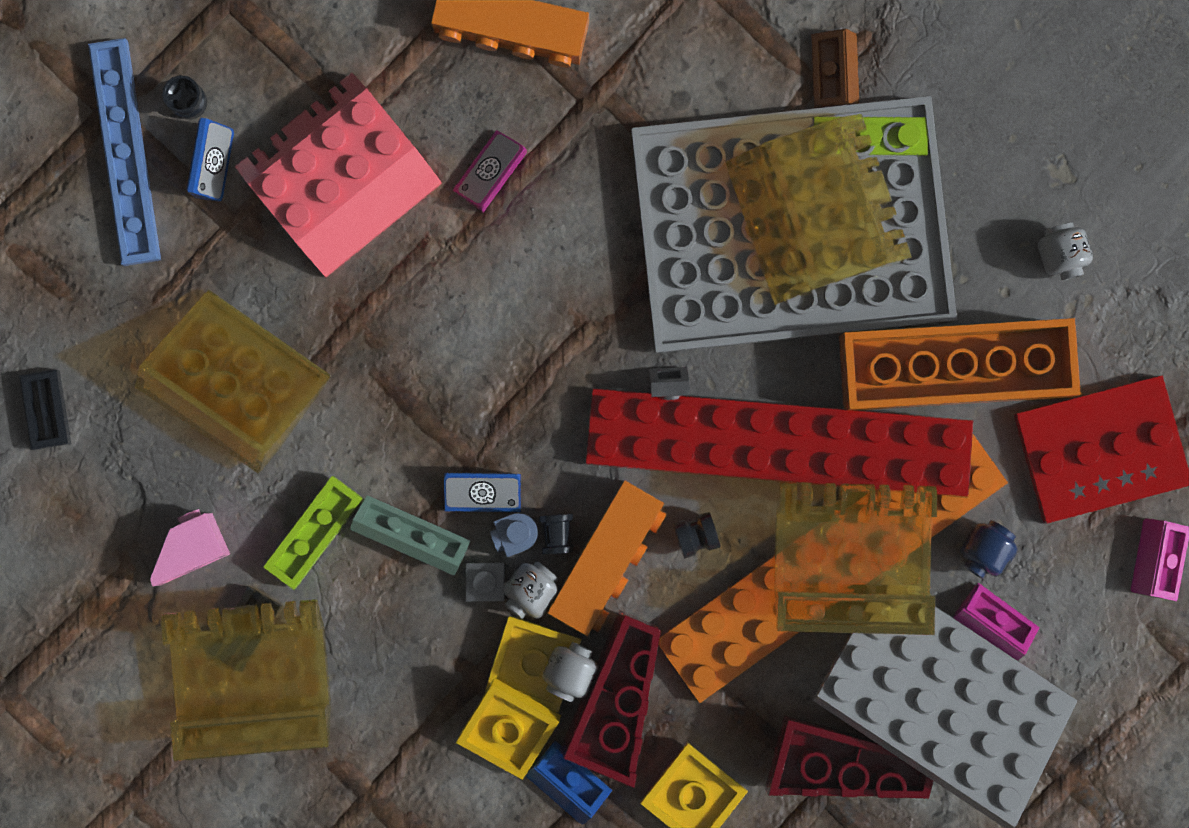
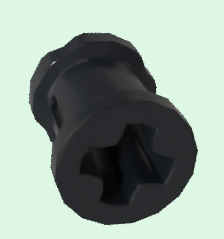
[539,514,575,554]

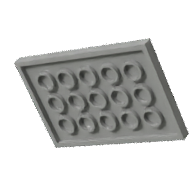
[812,574,1077,828]

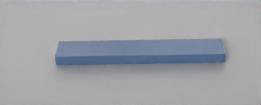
[88,38,161,266]

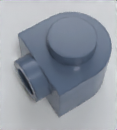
[490,513,538,557]

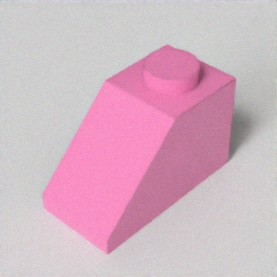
[150,509,230,587]

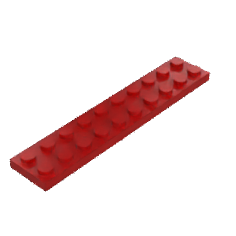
[586,389,974,498]

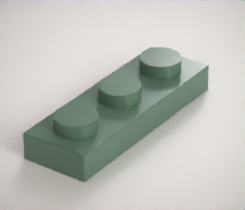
[350,495,470,575]

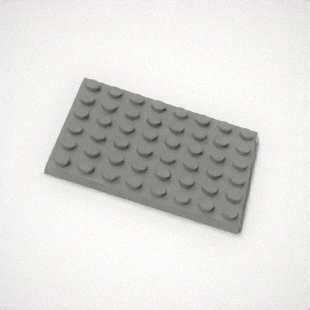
[631,96,957,354]

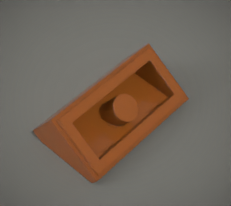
[811,28,860,108]

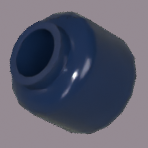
[960,520,1018,579]

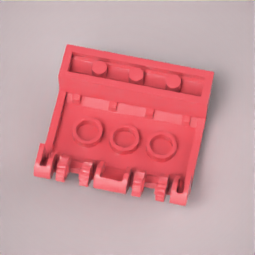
[235,72,442,278]

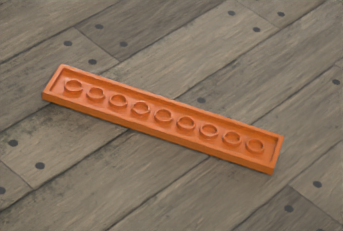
[658,434,1008,703]

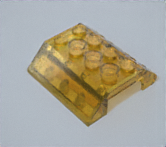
[725,114,912,305]
[774,482,937,635]
[161,599,331,761]

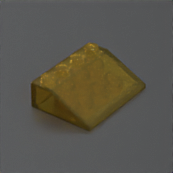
[135,290,331,474]

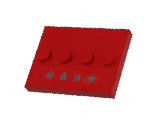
[1014,375,1189,524]

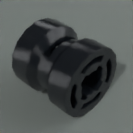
[162,75,207,120]
[673,512,721,559]

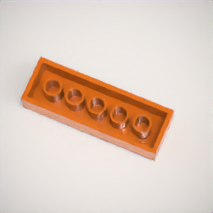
[839,318,1081,411]

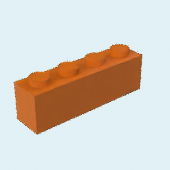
[431,0,589,68]
[548,480,666,636]

